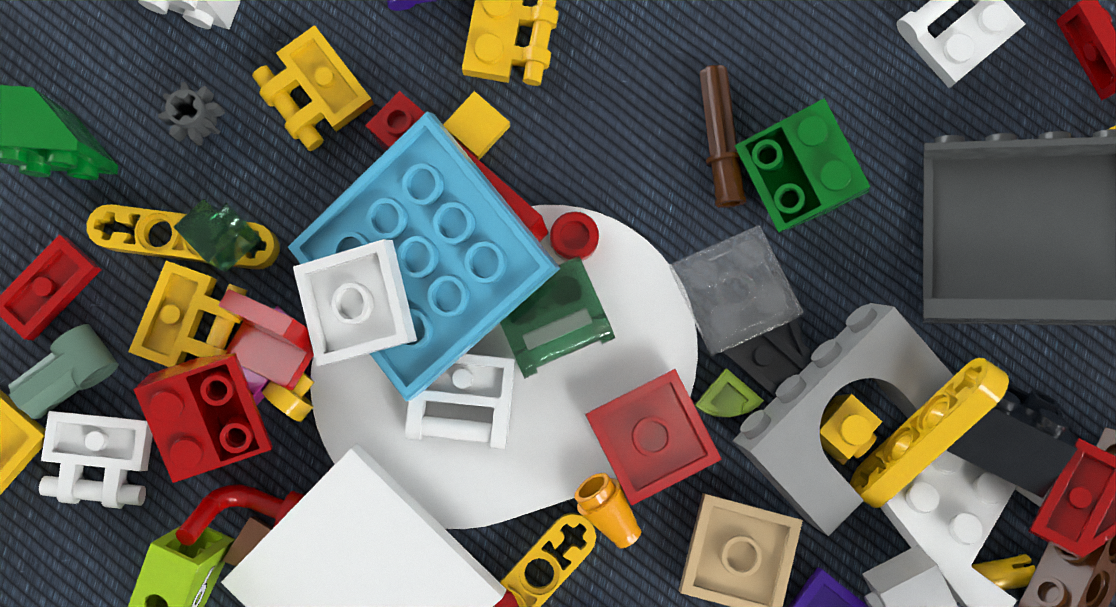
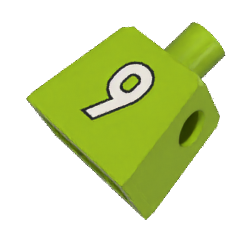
[128,526,236,607]

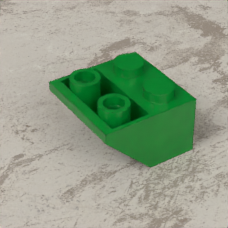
[0,85,118,180]
[734,98,870,233]

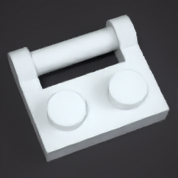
[897,0,1025,88]
[405,354,516,450]

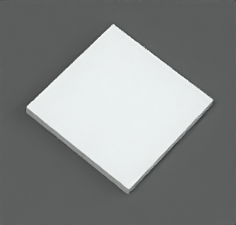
[221,443,507,607]

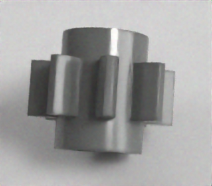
[158,82,225,146]

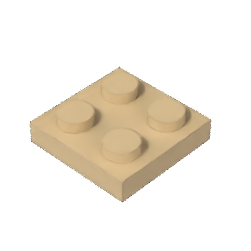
[679,493,803,607]

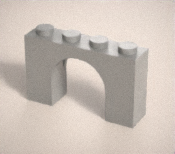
[732,303,953,536]

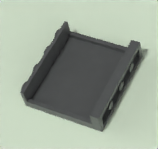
[922,129,1116,326]

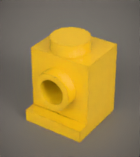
[820,394,883,465]

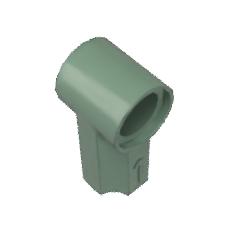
[8,324,119,419]

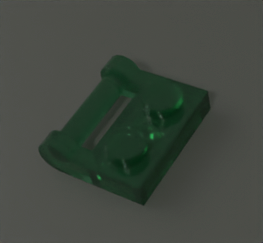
[500,256,615,379]

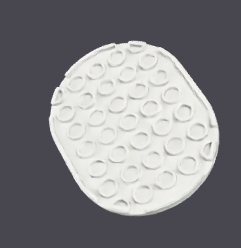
[310,205,698,529]

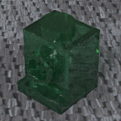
[174,199,262,272]

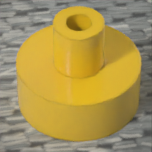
[262,373,315,422]

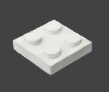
[293,239,417,366]

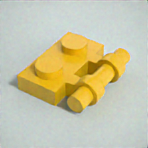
[462,0,559,86]
[252,25,374,151]
[128,260,248,367]

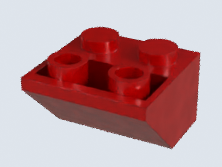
[133,353,273,483]

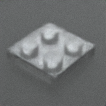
[670,225,804,356]

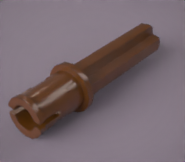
[700,65,746,208]

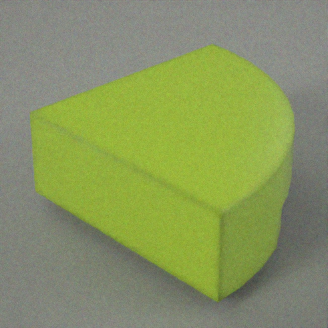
[694,368,764,418]

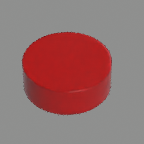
[550,212,599,263]

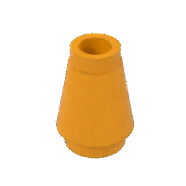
[574,473,641,548]

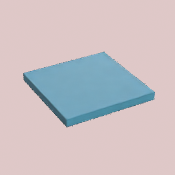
[288,111,560,401]

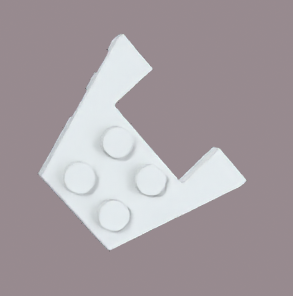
[880,449,1050,607]

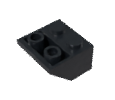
[947,377,1077,498]

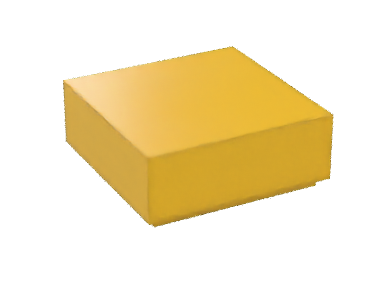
[443,91,510,160]

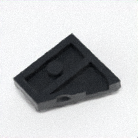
[709,271,812,400]

